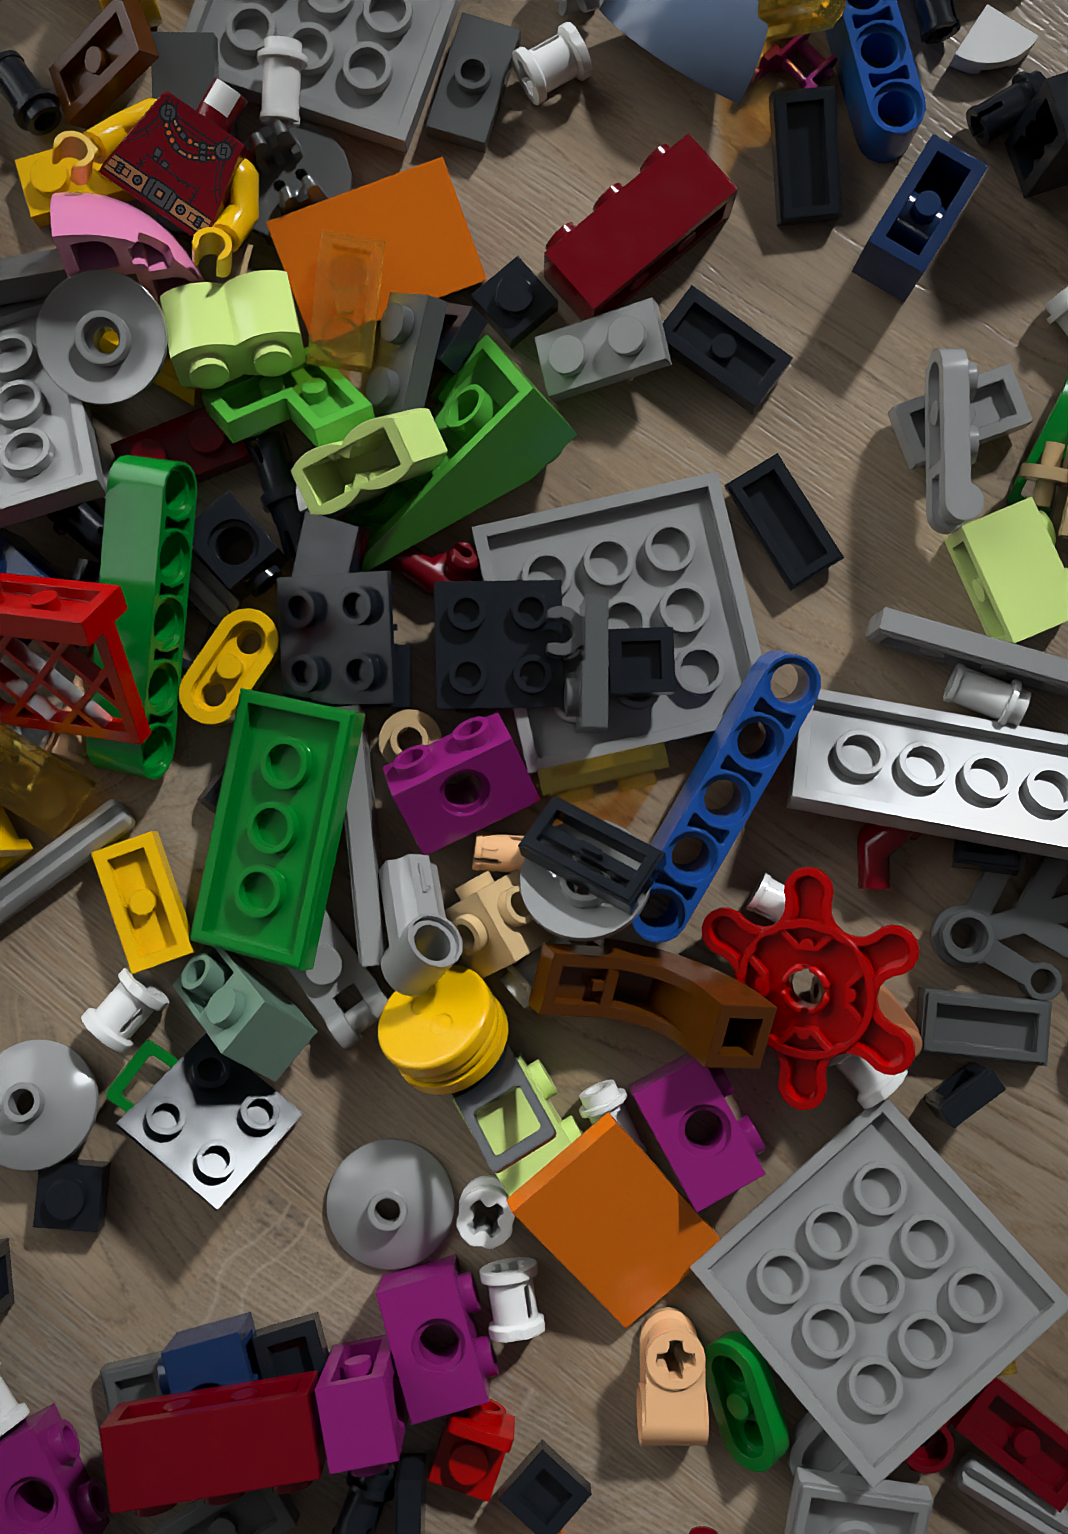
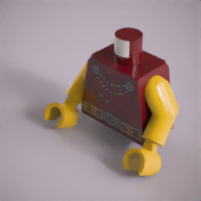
[52,78,259,278]

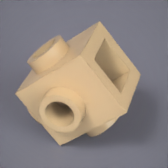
[445,869,556,979]

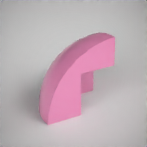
[50,192,205,313]

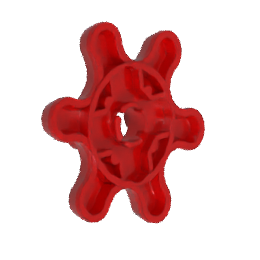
[702,867,920,1110]

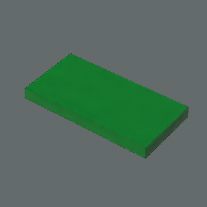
[190,688,365,971]

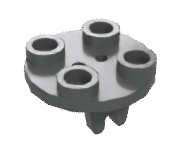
[243,120,353,247]

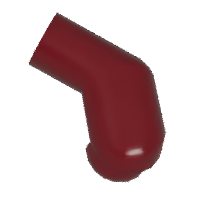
[385,542,480,594]
[857,823,922,889]

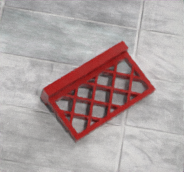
[0,573,152,745]

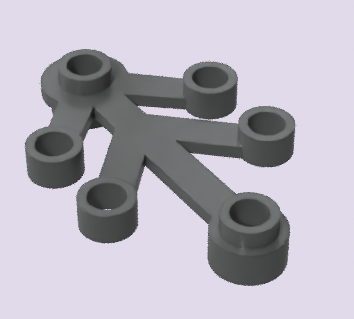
[930,851,1068,1001]

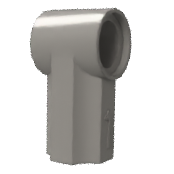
[378,854,463,997]

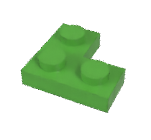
[200,344,375,447]

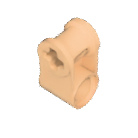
[636,1307,709,1446]

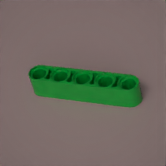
[87,455,197,780]

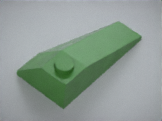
[344,334,578,572]

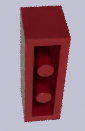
[544,133,738,321]
[99,1370,327,1517]

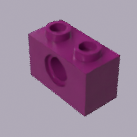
[382,711,541,855]
[629,1052,767,1213]
[376,1254,499,1425]
[315,1334,409,1477]
[0,1403,110,1534]

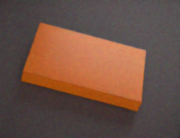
[266,156,487,347]
[506,1112,721,1328]

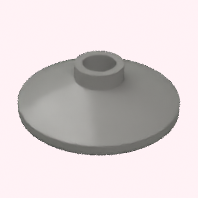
[35,269,168,405]
[520,820,651,941]
[0,1040,99,1171]
[327,1138,455,1270]

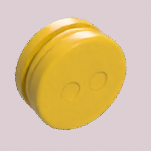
[378,965,508,1095]

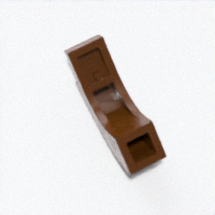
[528,938,778,1069]

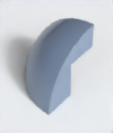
[599,0,768,104]

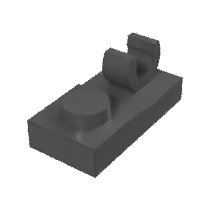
[546,595,609,733]

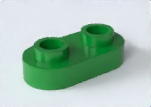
[704,1331,790,1472]

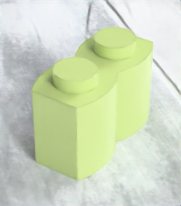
[160,270,307,389]
[291,408,448,515]

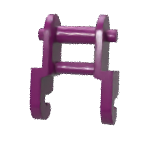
[749,28,838,89]

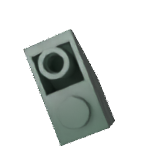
[172,945,317,1082]

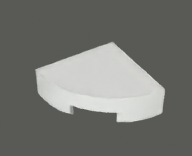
[949,4,1039,74]

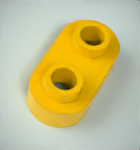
[179,608,281,727]

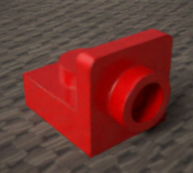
[427,1398,515,1502]

